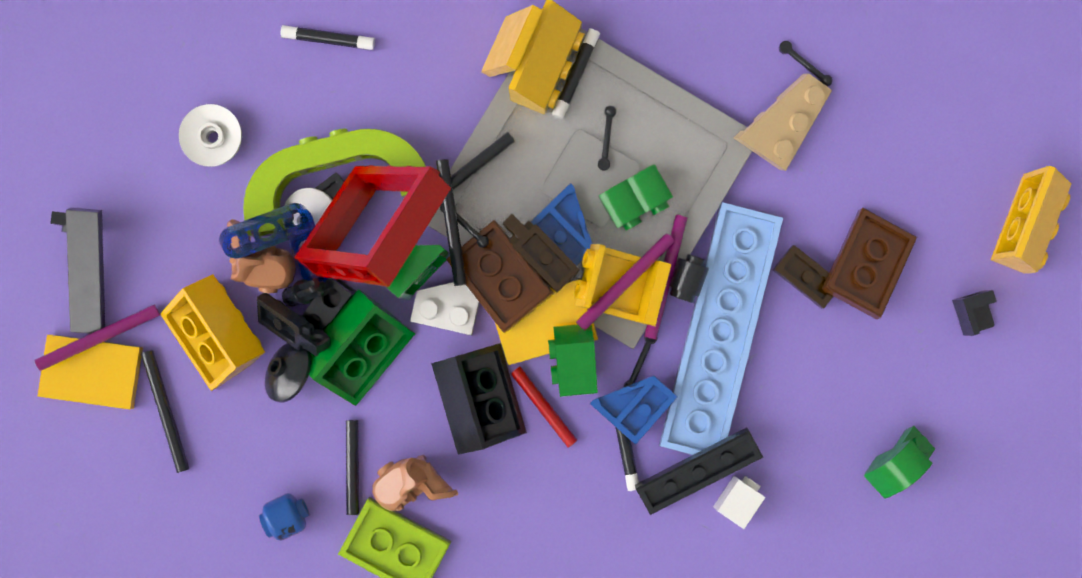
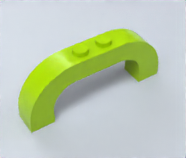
[243,128,426,238]

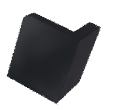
[952,290,997,336]

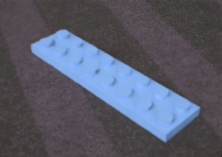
[659,202,783,455]

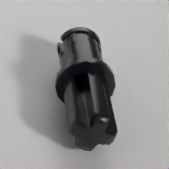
[282,278,326,307]

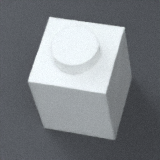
[713,476,766,529]

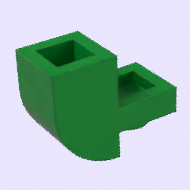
[863,426,935,499]

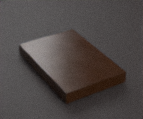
[822,207,917,320]
[446,220,554,333]

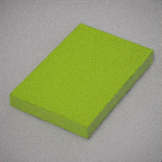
[338,497,451,578]

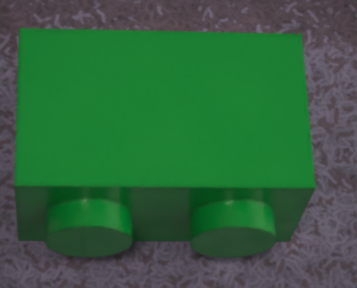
[548,324,598,397]

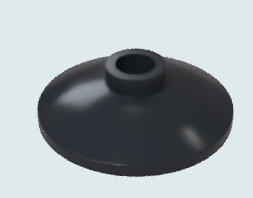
[265,343,311,403]

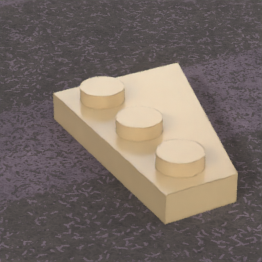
[733,74,832,171]

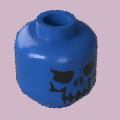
[259,493,310,541]

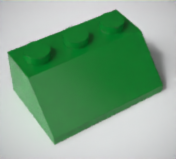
[387,245,450,300]
[309,289,415,406]

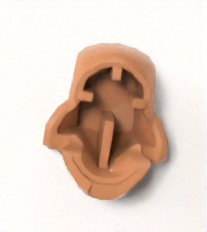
[227,219,296,293]
[372,454,458,511]

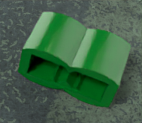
[598,164,673,231]

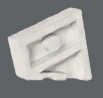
[410,282,479,335]

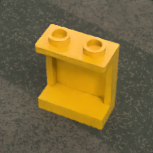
[574,244,671,326]

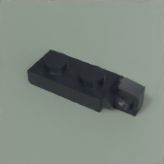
[257,293,330,356]

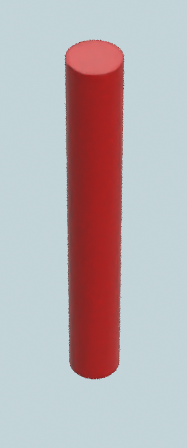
[510,366,577,448]

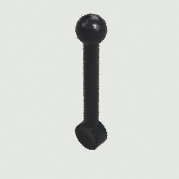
[779,41,832,87]
[598,105,616,171]
[440,204,489,248]
[624,337,657,387]

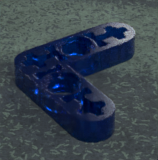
[219,203,328,282]

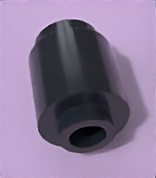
[669,254,709,303]

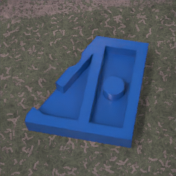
[531,183,593,266]
[590,376,678,445]

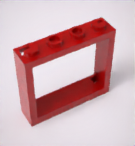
[294,165,451,287]

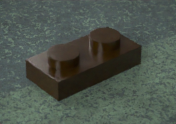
[772,245,834,309]

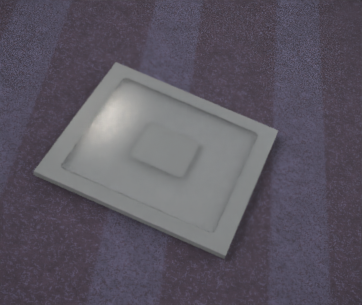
[428,28,752,349]

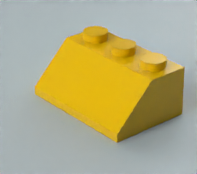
[508,0,585,115]
[990,165,1072,274]
[160,274,265,391]

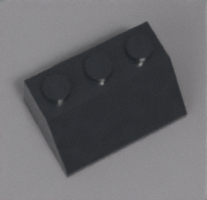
[431,343,527,455]

